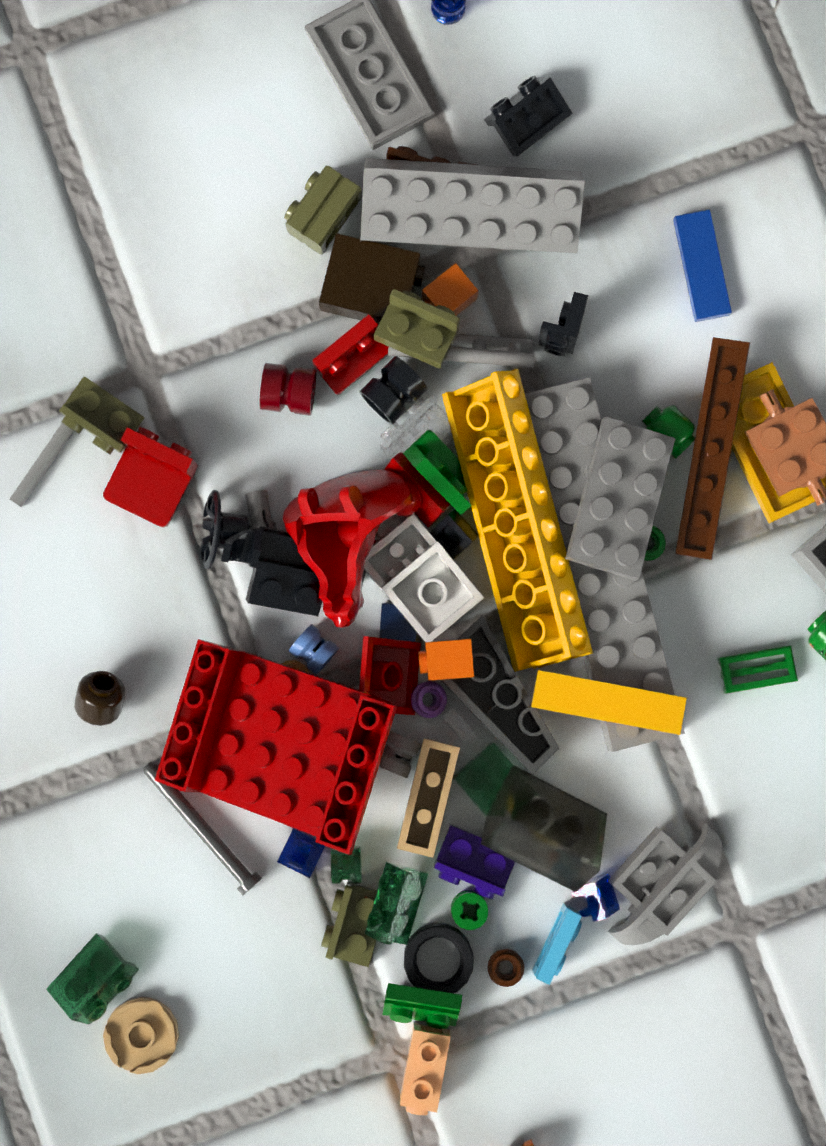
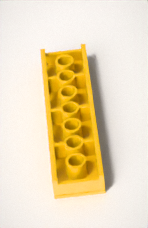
[442,369,593,672]

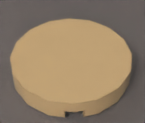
[103,997,179,1074]

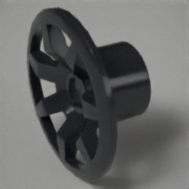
[200,489,248,569]

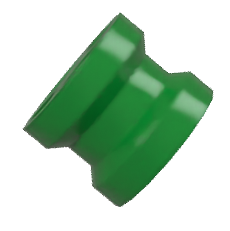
[451,890,488,930]

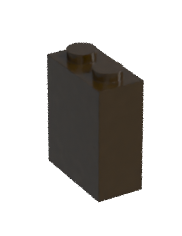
[319,233,426,325]

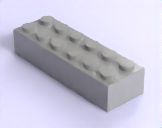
[360,158,585,253]

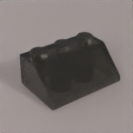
[481,765,607,892]

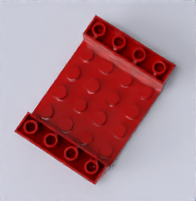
[154,639,397,855]

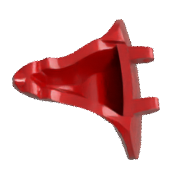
[283,470,414,628]

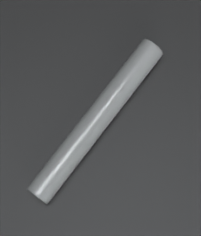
[10,423,74,507]

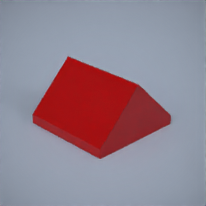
[359,636,421,715]

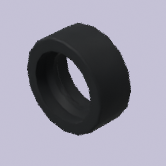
[404,923,474,994]

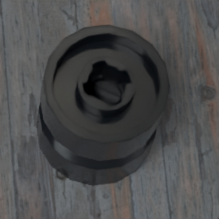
[359,356,428,425]

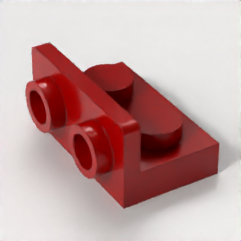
[312,314,389,395]

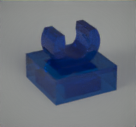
[277,828,325,878]
[572,874,620,922]

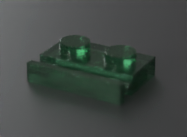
[453,742,541,834]

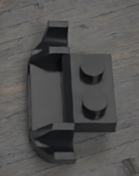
[221,526,366,616]

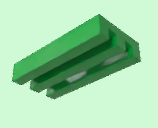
[717,645,798,694]

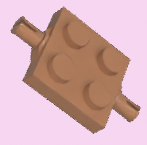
[745,389,826,506]

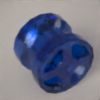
[431,0,466,25]

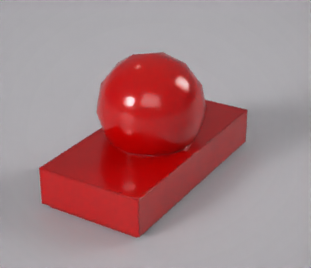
[384,452,451,528]

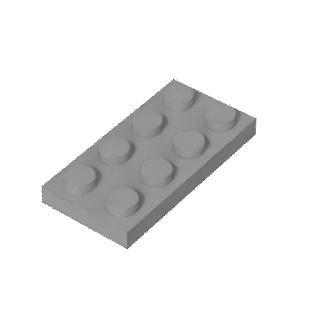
[565,416,675,580]

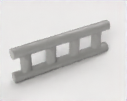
[388,333,534,368]

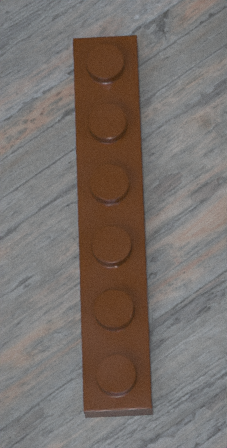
[675,337,750,560]

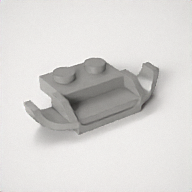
[608,822,722,945]

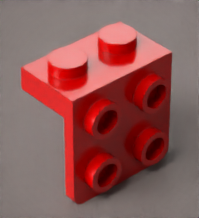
[103,427,198,528]

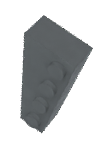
[440,615,560,774]

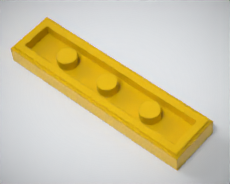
[531,670,687,735]

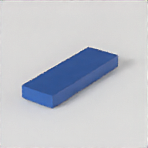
[673,210,732,322]

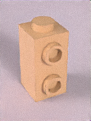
[400,1023,451,1115]

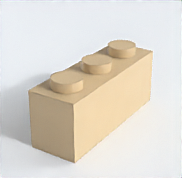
[397,738,460,858]

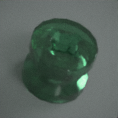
[331,846,362,884]

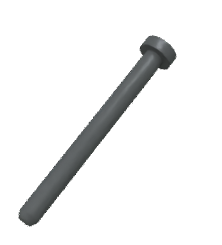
[143,762,262,896]

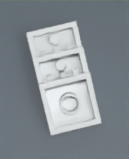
[364,514,484,642]

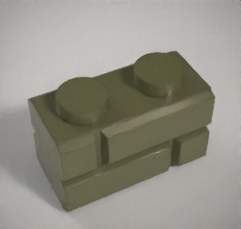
[284,166,362,255]

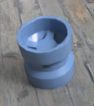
[288,624,339,675]

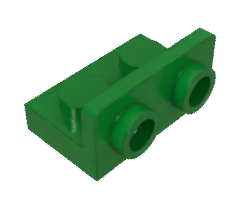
[403,429,472,515]

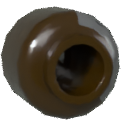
[74,671,125,726]

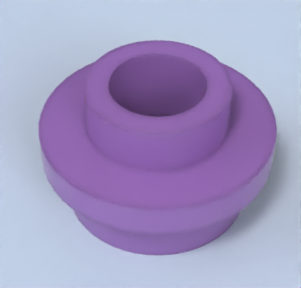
[410,681,447,718]

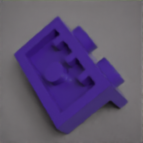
[434,824,519,899]

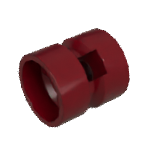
[260,363,317,416]

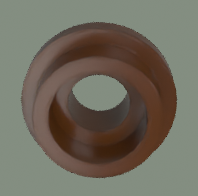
[487,948,524,987]

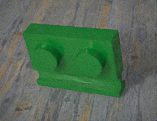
[382,983,462,1029]

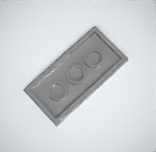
[305,0,435,150]

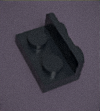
[484,76,573,157]
[539,292,588,356]

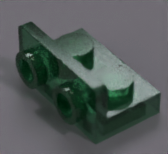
[365,862,428,945]
[46,933,139,1025]

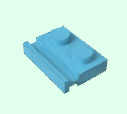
[532,903,582,985]

